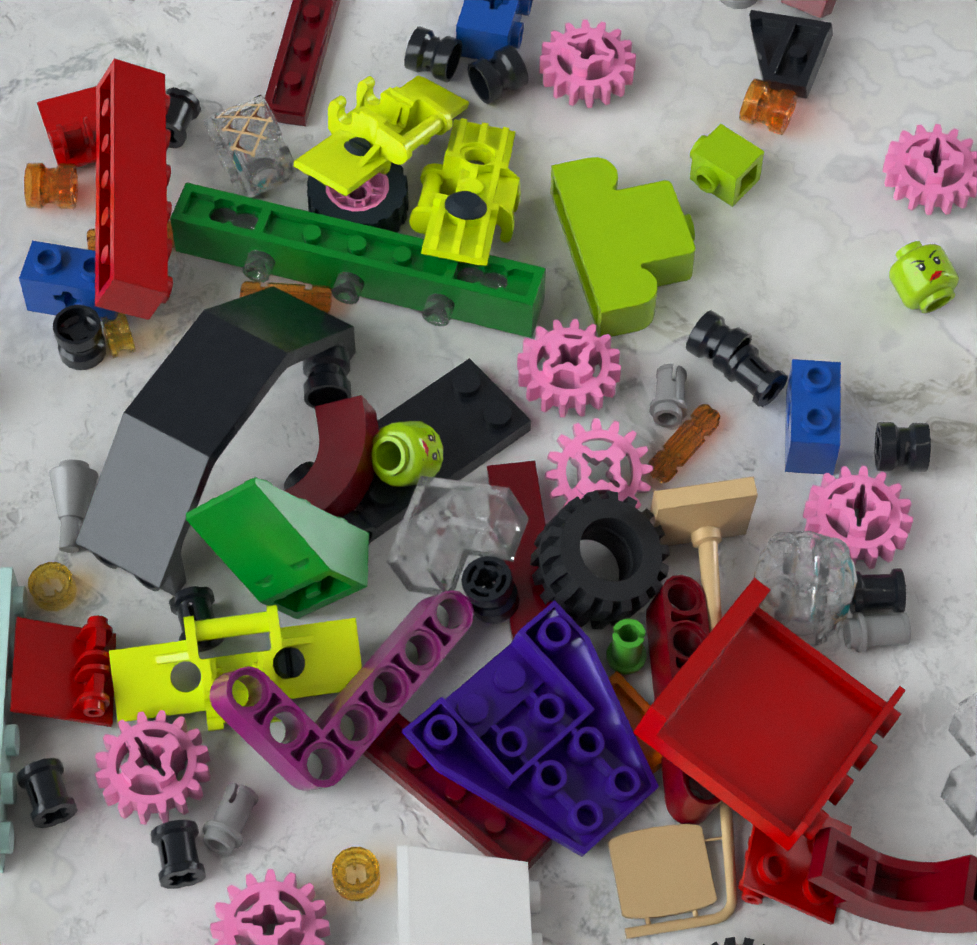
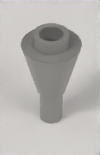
[49,460,99,553]

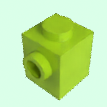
[690,124,764,207]

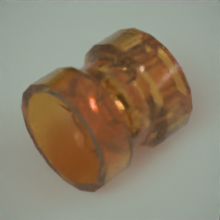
[739,78,798,135]
[24,162,78,209]

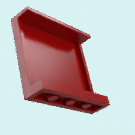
[633,577,906,852]

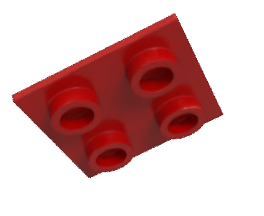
[37,86,96,172]
[10,615,116,727]
[738,816,852,925]

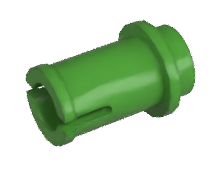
[606,619,647,675]

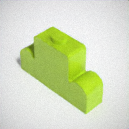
[550,157,696,337]

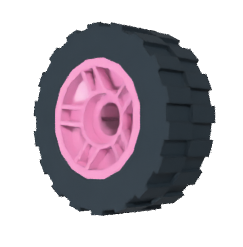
[307,162,409,233]

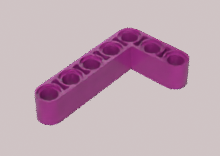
[209,590,474,791]

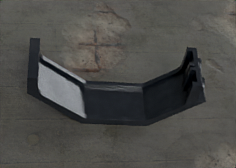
[76,286,356,596]

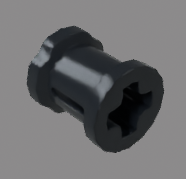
[166,87,201,148]
[724,344,788,407]
[848,568,906,614]
[169,586,224,652]
[16,758,78,828]
[150,820,206,889]

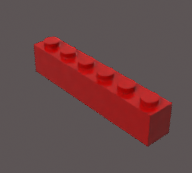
[95,58,173,320]

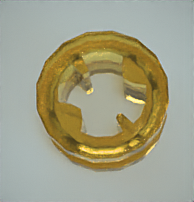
[100,312,136,358]
[28,562,77,611]
[332,847,380,901]

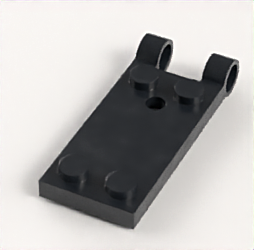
[284,358,531,544]

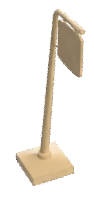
[608,476,758,939]

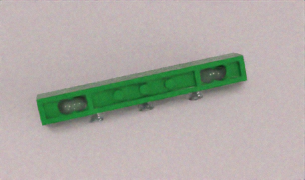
[170,182,546,338]

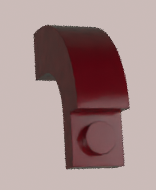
[283,395,379,518]
[807,826,977,933]

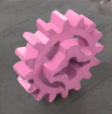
[539,20,636,108]
[882,124,977,215]
[517,319,621,418]
[545,418,653,509]
[803,466,913,569]
[95,710,211,825]
[210,869,330,945]

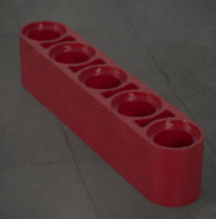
[646,575,722,825]

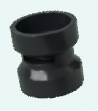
[404,26,462,82]
[467,45,529,104]
[53,305,106,370]
[686,310,752,374]
[303,346,352,409]
[874,422,931,472]
[461,556,520,624]

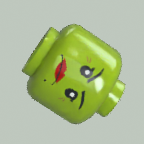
[889,241,959,314]
[372,421,443,487]

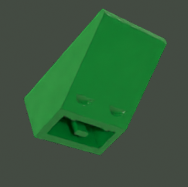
[186,477,369,619]

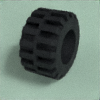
[530,491,670,629]

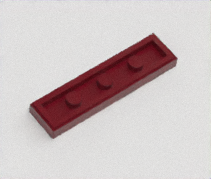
[261,0,340,127]
[487,460,553,640]
[363,712,552,870]

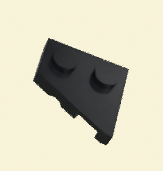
[749,10,833,99]

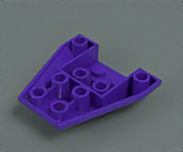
[402,600,659,857]

